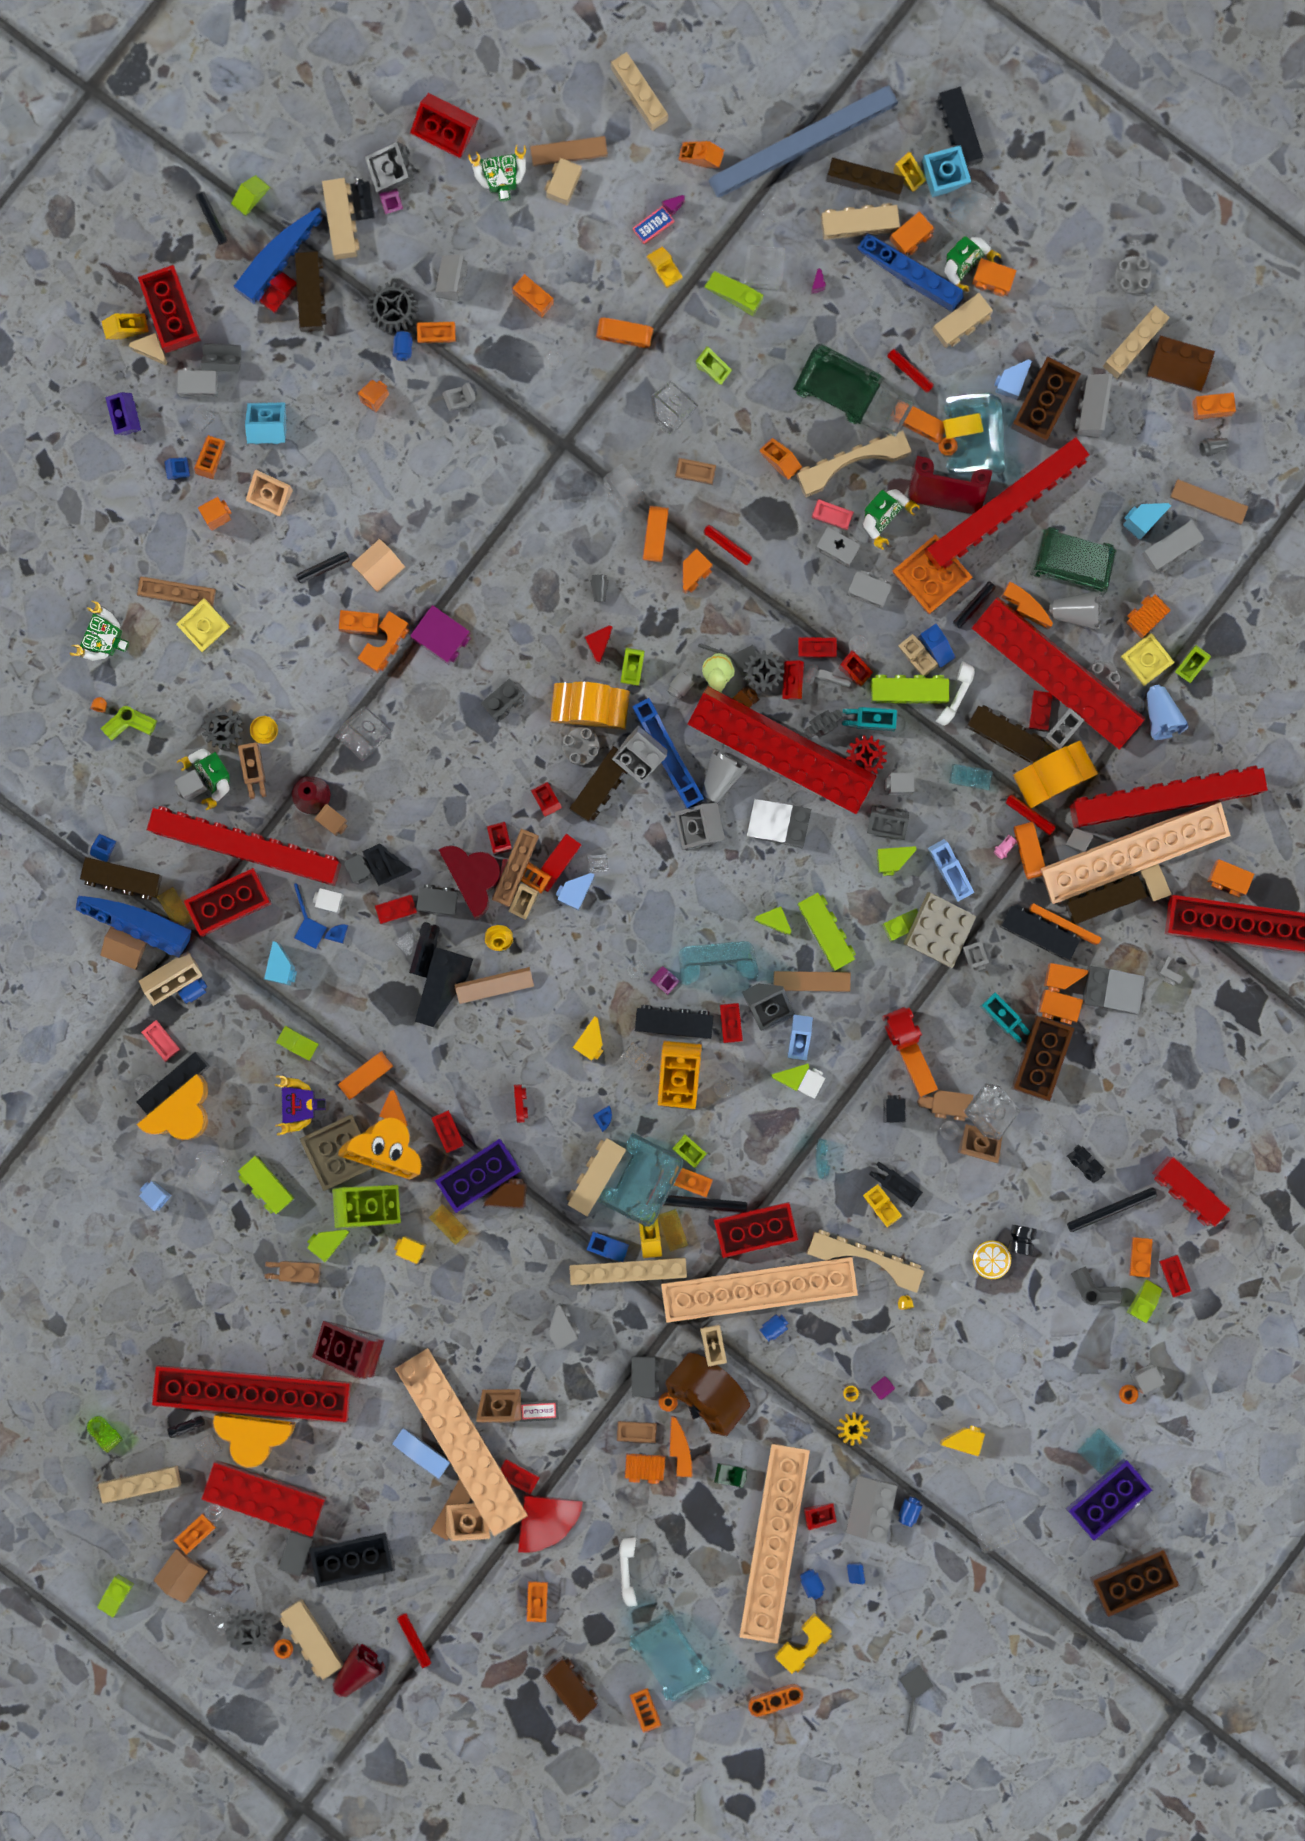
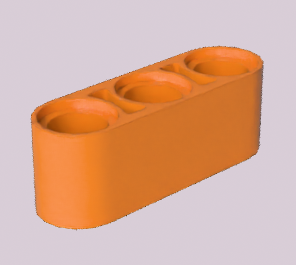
[596,318,653,348]
[891,401,945,443]
[643,506,669,562]
[1014,822,1045,880]
[338,1051,393,1100]
[748,1684,803,1717]

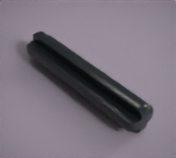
[196,191,227,245]
[296,551,350,584]
[953,581,996,629]

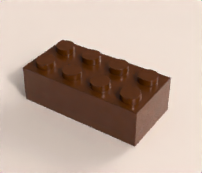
[1011,356,1081,445]
[1011,1016,1074,1102]
[1090,1547,1180,1617]

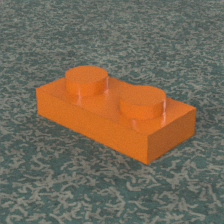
[417,322,456,343]
[670,1166,713,1197]
[1129,1237,1153,1278]
[174,1513,216,1555]
[527,1581,548,1622]

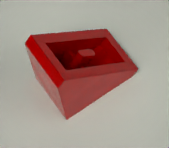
[585,625,613,665]
[838,650,873,686]
[487,822,512,855]
[804,1503,837,1530]

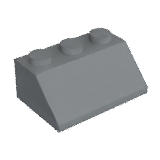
[1074,374,1113,438]
[846,1475,898,1543]

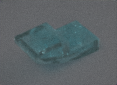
[949,764,993,790]
[815,1138,831,1179]

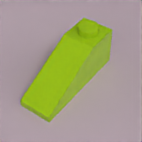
[704,271,764,316]

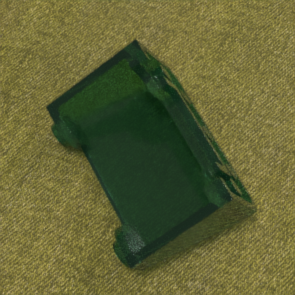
[793,343,885,424]
[1030,527,1117,596]

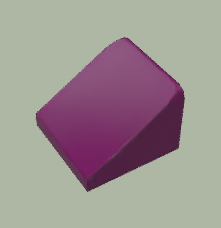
[379,188,403,215]
[662,195,685,215]
[811,268,826,294]
[650,966,680,995]
[871,1376,895,1400]

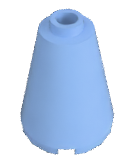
[1147,685,1189,740]

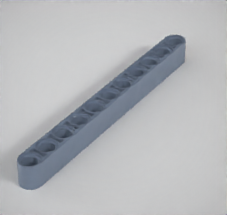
[708,86,898,198]

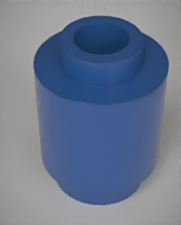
[393,331,413,361]
[178,978,207,1004]
[760,1314,789,1342]
[898,1496,923,1527]
[800,1569,825,1600]

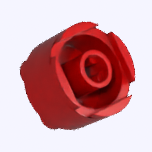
[882,1007,922,1051]

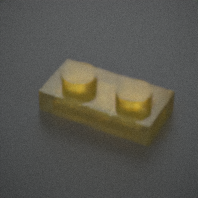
[157,887,193,926]
[429,1204,470,1245]
[658,1209,688,1252]

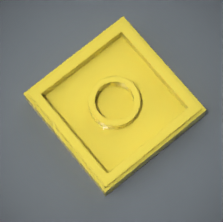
[176,598,231,652]
[1121,633,1175,686]

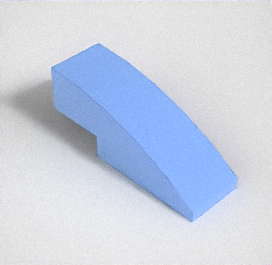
[927,839,974,902]
[392,1428,450,1479]

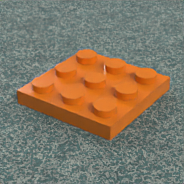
[892,534,973,615]

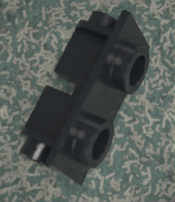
[351,179,375,221]
[1067,1144,1106,1183]

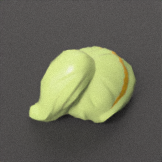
[702,653,734,693]

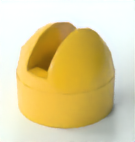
[898,1295,914,1310]
[843,1386,859,1402]

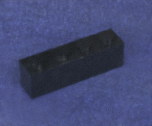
[936,86,984,167]
[1000,904,1080,962]
[635,1005,714,1039]
[136,1051,210,1115]

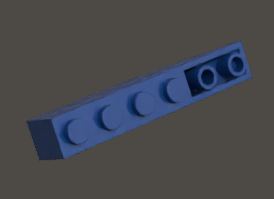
[234,208,322,304]
[857,233,964,312]
[76,896,191,958]

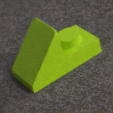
[695,347,732,385]
[620,648,645,686]

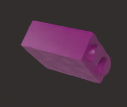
[410,605,471,665]

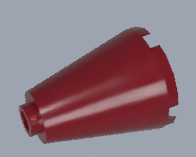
[292,776,331,814]
[333,1643,385,1697]

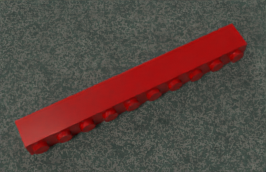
[924,437,1090,570]

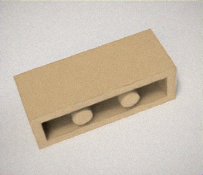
[932,293,993,348]
[139,951,203,1006]

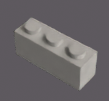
[1142,520,1204,573]

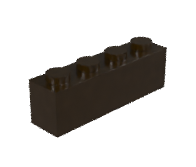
[826,157,905,201]
[295,251,327,332]
[966,705,1046,764]
[569,746,628,823]
[80,857,162,901]
[1065,874,1147,925]

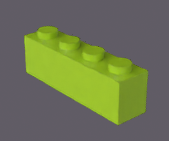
[871,675,949,704]
[797,892,856,971]

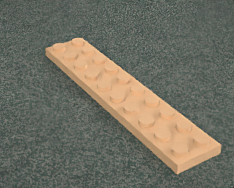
[1041,800,1231,904]
[661,1257,858,1322]
[395,1348,528,1536]
[739,1443,810,1644]

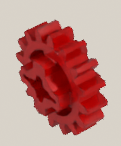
[845,735,887,775]

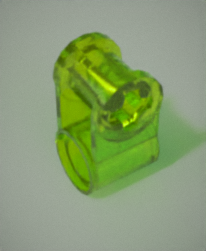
[87,1416,123,1453]

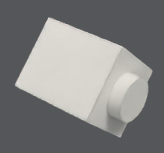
[313,888,344,914]
[798,1068,825,1099]

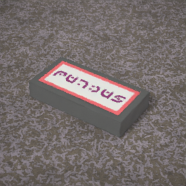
[520,1400,559,1422]

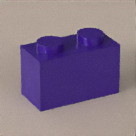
[105,392,141,435]

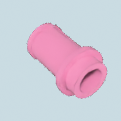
[994,835,1018,859]

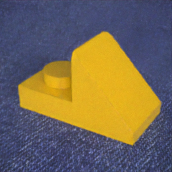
[646,246,683,289]

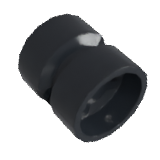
[1008,1224,1037,1256]

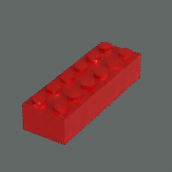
[201,1460,326,1537]

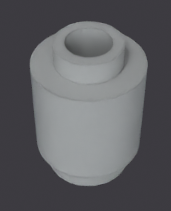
[667,671,695,700]

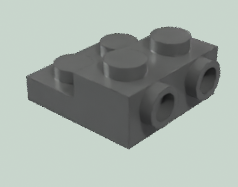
[365,142,416,193]

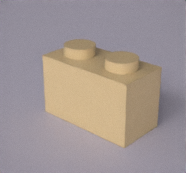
[545,158,582,206]

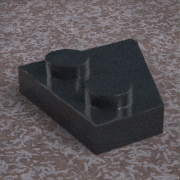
[362,844,412,887]

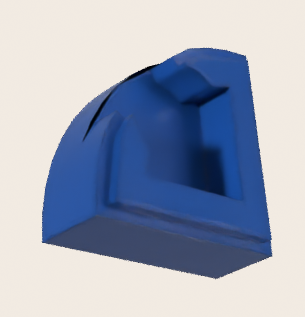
[324,924,348,944]
[593,1106,612,1132]

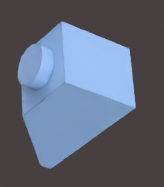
[994,360,1032,400]
[556,873,595,911]
[788,1015,813,1060]
[139,1181,172,1211]

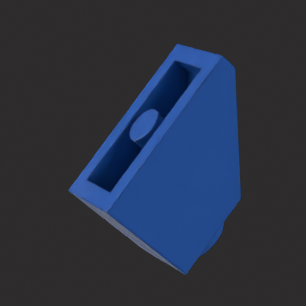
[919,624,956,668]

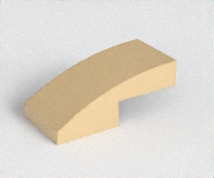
[898,634,938,676]
[1140,864,1171,902]

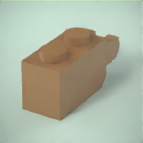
[238,742,266,800]
[917,1090,973,1121]
[265,1261,321,1283]

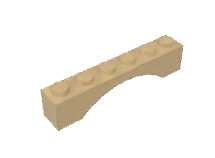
[797,430,912,498]
[807,1229,924,1293]
[570,1257,687,1285]

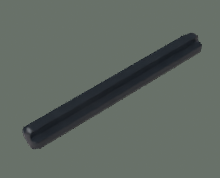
[1067,1187,1157,1232]
[652,1194,747,1212]

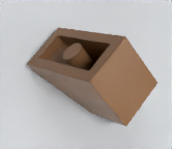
[315,804,348,836]

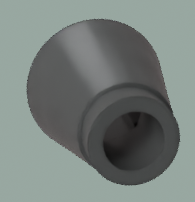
[1199,438,1229,457]
[590,575,609,602]

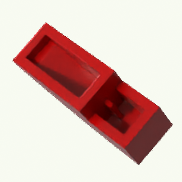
[533,834,582,892]

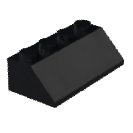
[309,1532,395,1588]

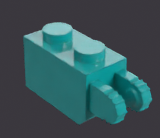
[842,707,897,731]
[979,992,1031,1043]

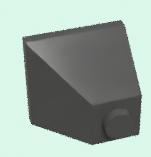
[742,983,795,1031]

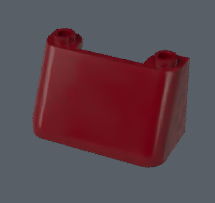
[908,456,992,514]

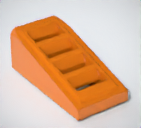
[194,435,226,479]
[521,862,551,893]
[629,1688,662,1733]

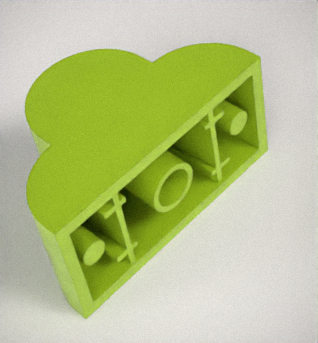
[332,1185,401,1228]

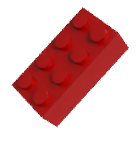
[138,265,201,353]
[184,868,272,937]
[1152,1156,1231,1227]
[714,1202,798,1258]

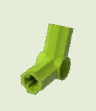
[100,706,157,741]

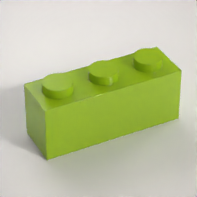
[238,1156,295,1214]

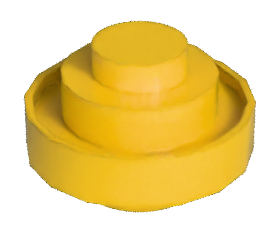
[250,716,278,744]
[485,925,513,951]

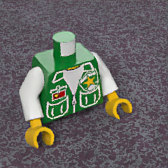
[468,145,526,202]
[944,236,1001,292]
[863,489,920,550]
[70,600,129,661]
[177,749,230,810]

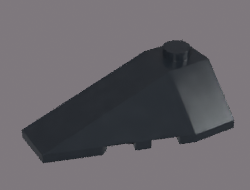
[415,947,473,1027]

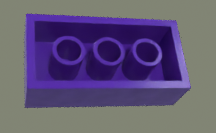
[435,1138,521,1213]
[1066,1458,1152,1541]

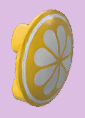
[973,1241,1011,1279]

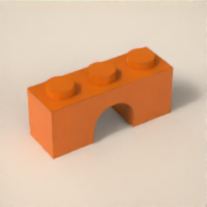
[357,611,410,673]

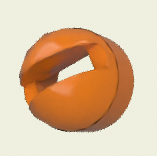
[91,697,107,713]

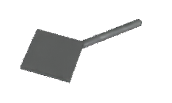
[698,644,760,677]
[899,1666,933,1735]

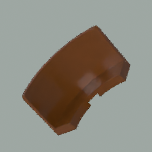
[665,1352,750,1437]

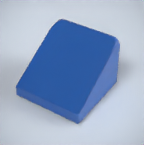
[165,458,190,480]
[90,834,116,862]
[847,1562,865,1584]

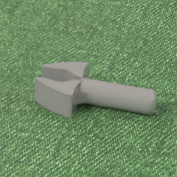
[815,670,851,687]

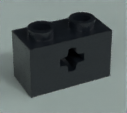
[883,1095,906,1123]

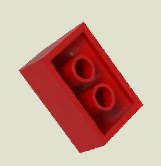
[410,93,479,158]

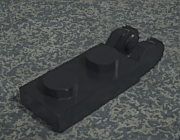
[409,922,440,978]
[869,1161,923,1208]

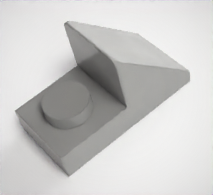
[1065,828,1104,853]

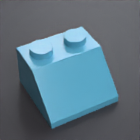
[921,146,971,197]
[245,402,286,444]
[1123,503,1171,540]
[264,941,297,986]

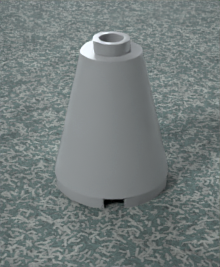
[1050,591,1102,629]
[701,748,748,803]

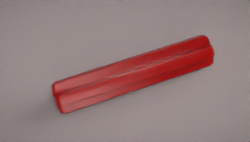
[887,349,934,393]
[703,525,752,565]
[1005,795,1056,835]
[397,1613,431,1668]

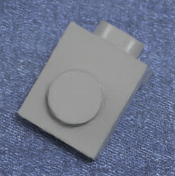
[442,383,475,411]
[963,941,990,971]
[1157,956,1184,986]

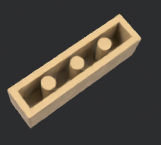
[611,52,668,131]
[322,178,360,260]
[821,203,900,240]
[1103,305,1170,379]
[567,1138,626,1216]
[98,1465,181,1503]
[280,1599,344,1680]

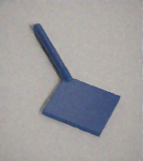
[294,883,327,949]

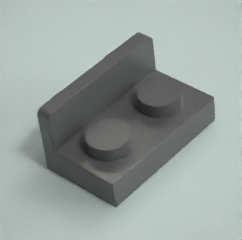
[201,343,242,372]
[481,678,525,721]
[867,805,909,840]

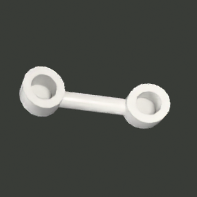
[935,661,975,726]
[619,1537,638,1607]

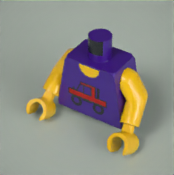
[274,1075,326,1135]

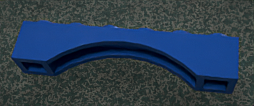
[632,698,704,809]

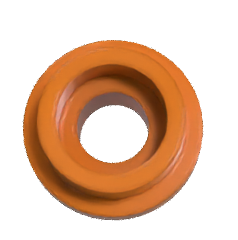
[938,437,958,456]
[1119,1385,1138,1404]
[659,1392,678,1412]
[274,1639,293,1659]

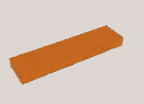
[1028,903,1102,945]

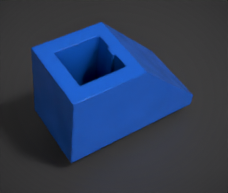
[587,1231,629,1262]

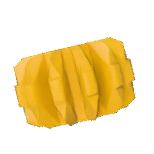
[837,1412,870,1446]

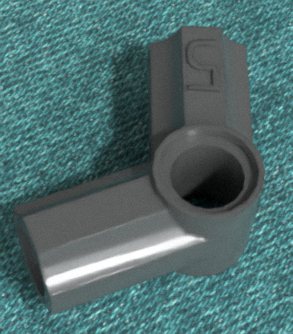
[1071,1266,1121,1305]

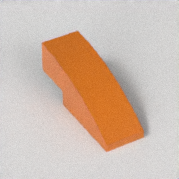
[1001,582,1053,629]
[896,1043,938,1097]
[669,1416,692,1477]

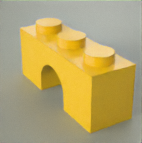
[774,1613,832,1674]

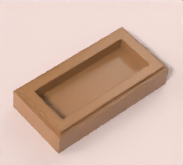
[675,458,716,485]
[617,1421,657,1443]

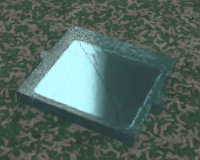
[1077,1428,1123,1475]

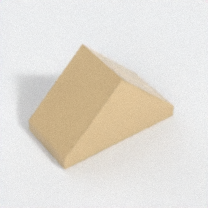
[129,333,167,366]
[509,883,539,920]
[700,1325,727,1367]

